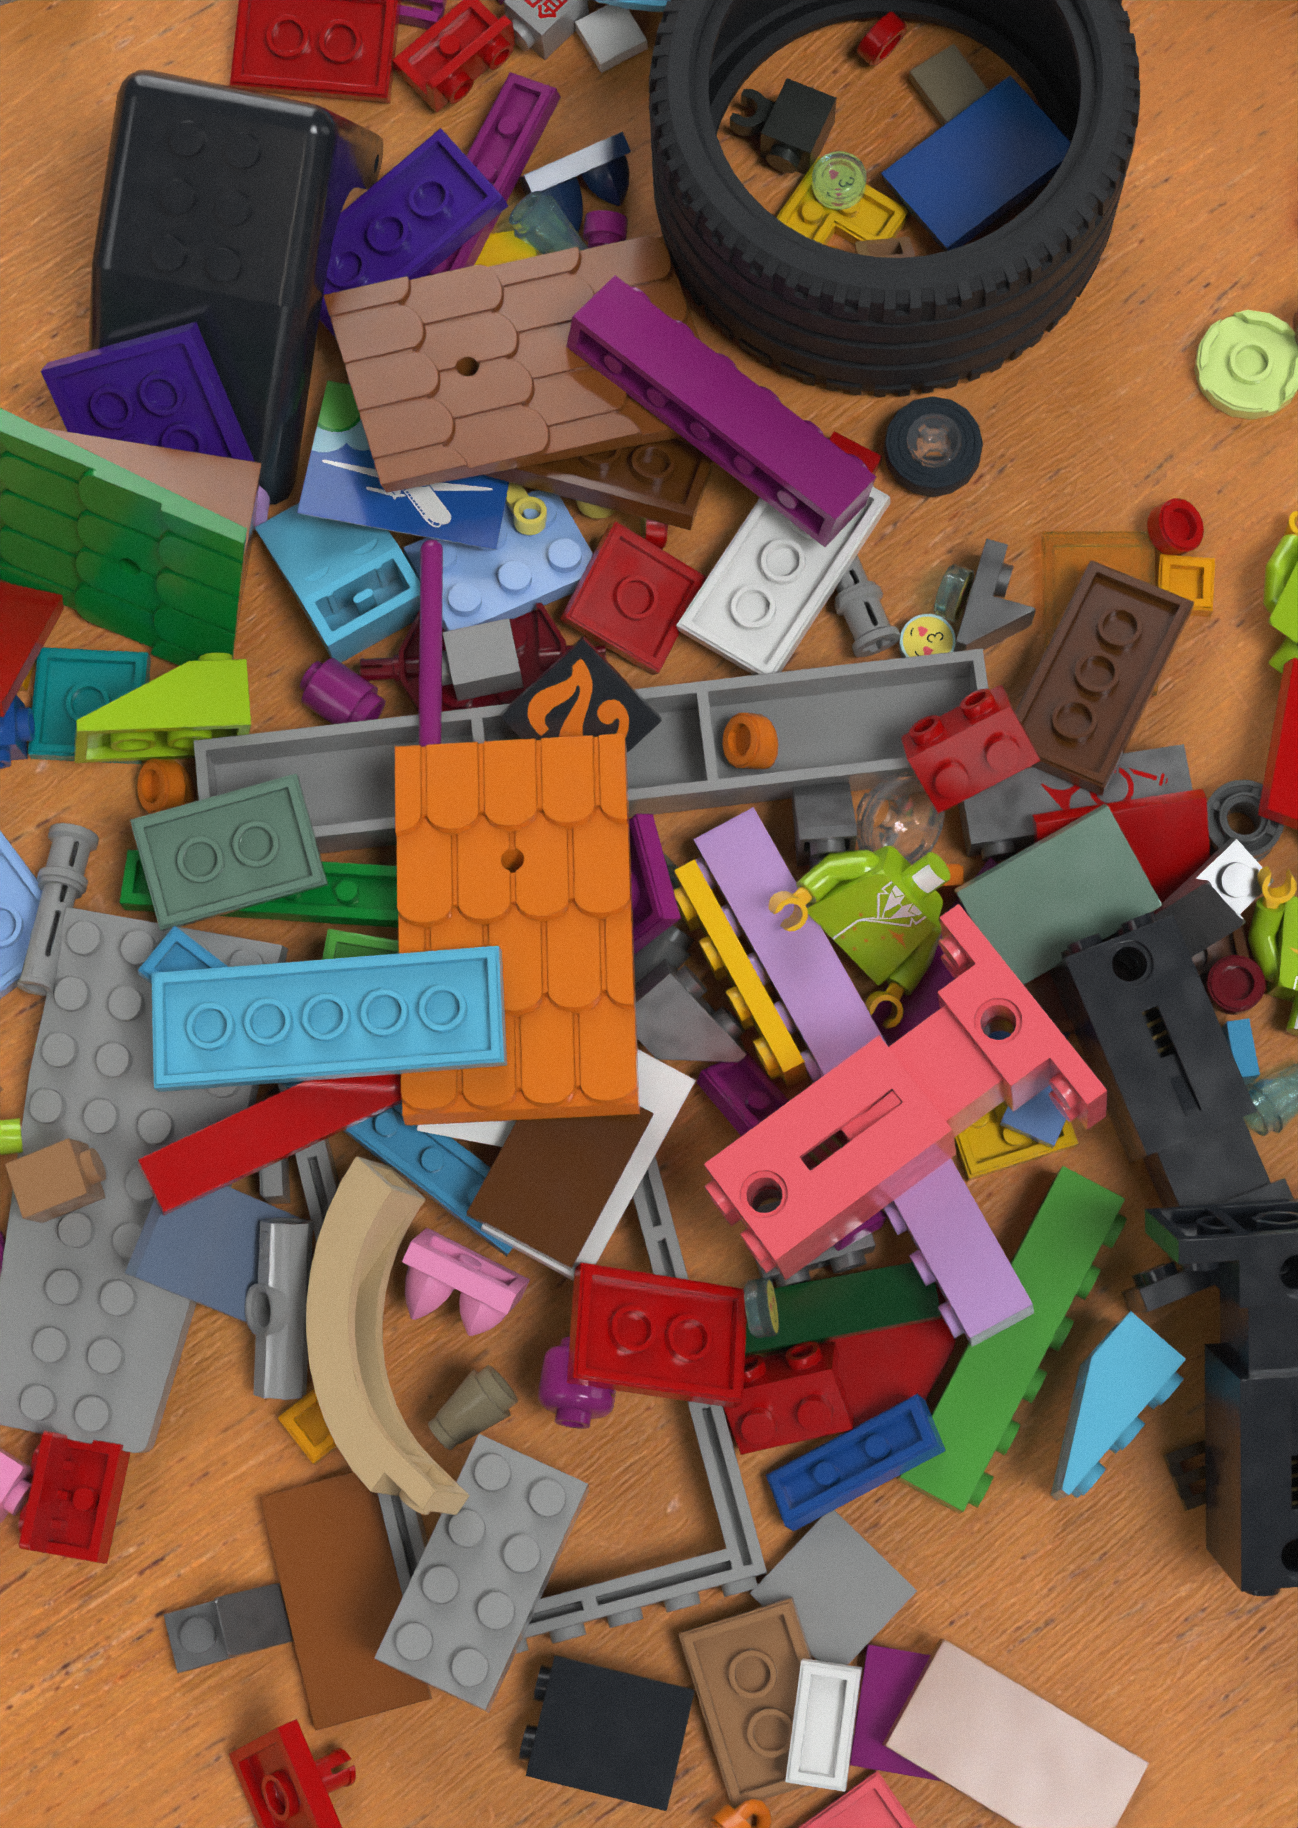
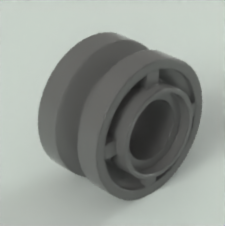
[1207,780,1284,862]

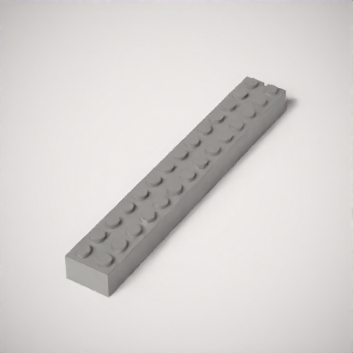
[194,648,988,854]

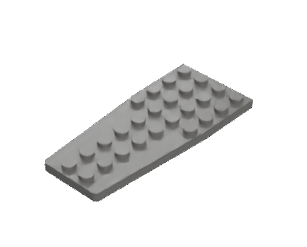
[0,907,288,1453]

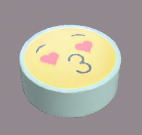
[899,614,956,658]

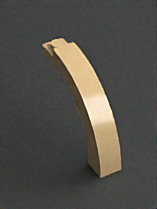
[306,1156,470,1515]

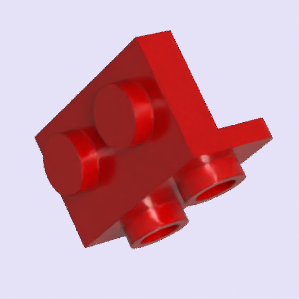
[392,0,515,113]
[901,685,1040,814]
[724,1341,854,1455]
[18,1431,131,1564]

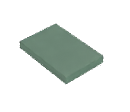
[130,774,329,931]
[954,804,1163,985]

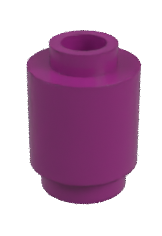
[299,658,386,724]

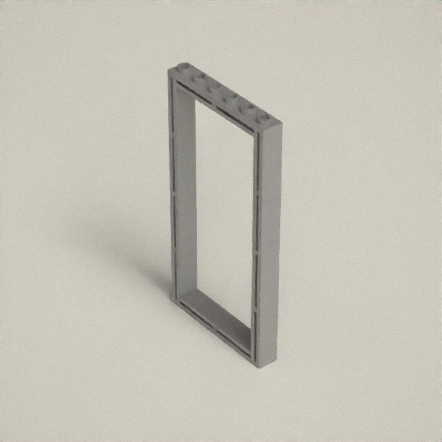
[278,1083,767,1654]

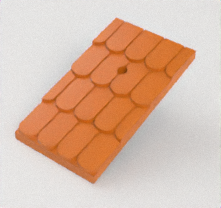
[395,733,640,1126]

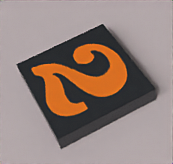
[500,636,662,753]

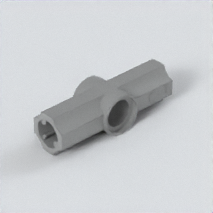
[244,1217,313,1400]

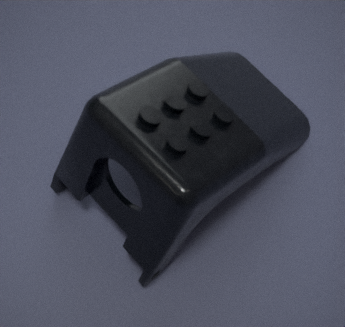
[88,70,384,505]

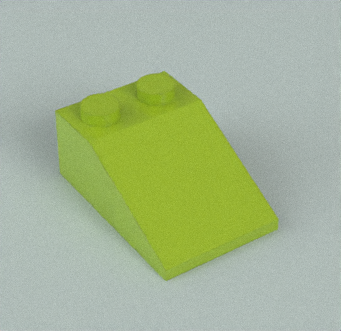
[74,653,251,763]

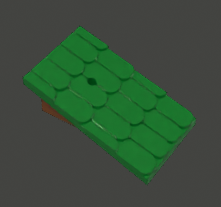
[0,408,261,666]

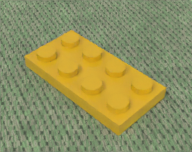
[673,859,808,1089]

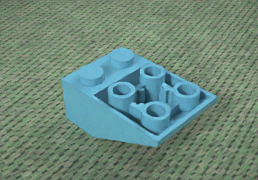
[255,503,420,663]
[1051,1311,1186,1501]

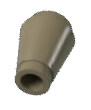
[428,1365,518,1450]

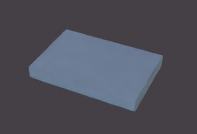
[125,1186,299,1323]

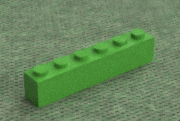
[897,1166,1127,1514]

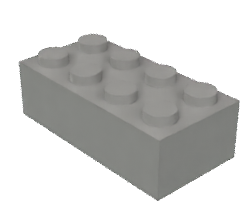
[375,1434,589,1713]

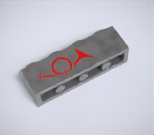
[958,744,1193,862]

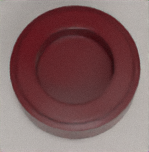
[1204,955,1265,1015]

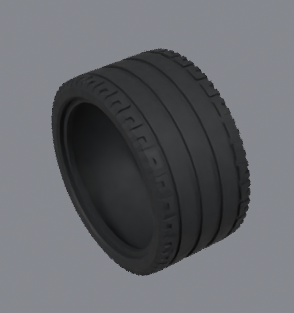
[649,0,1140,397]

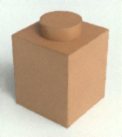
[5,1138,106,1223]

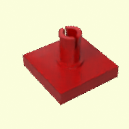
[228,1719,356,1828]

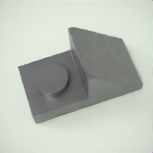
[954,539,1036,652]
[1154,839,1274,958]
[164,1583,294,1673]

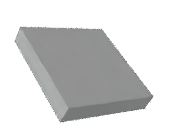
[750,1510,917,1665]

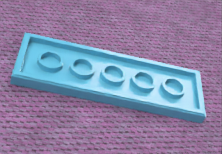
[151,946,507,1092]

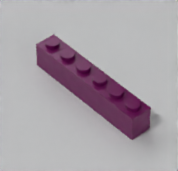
[566,275,876,547]

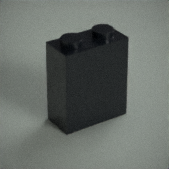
[519,1655,695,1811]

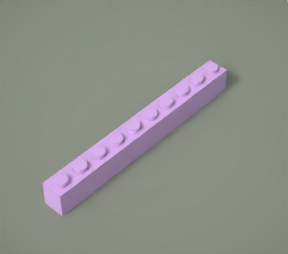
[693,807,1034,1347]

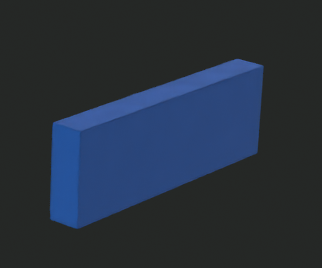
[766,1394,946,1531]

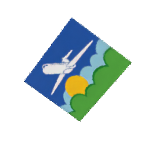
[297,380,509,550]

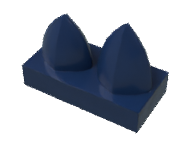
[519,132,631,238]

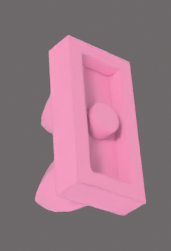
[402,1227,530,1336]

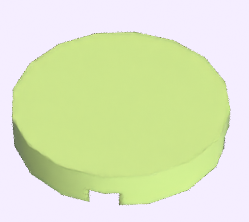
[1194,310,1298,420]

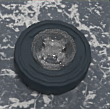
[883,396,983,497]

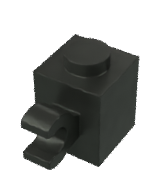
[730,78,837,175]

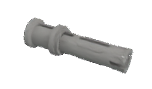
[834,555,901,657]
[17,823,99,996]

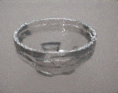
[856,772,945,865]

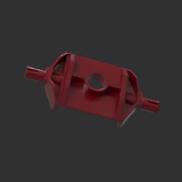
[360,603,607,713]

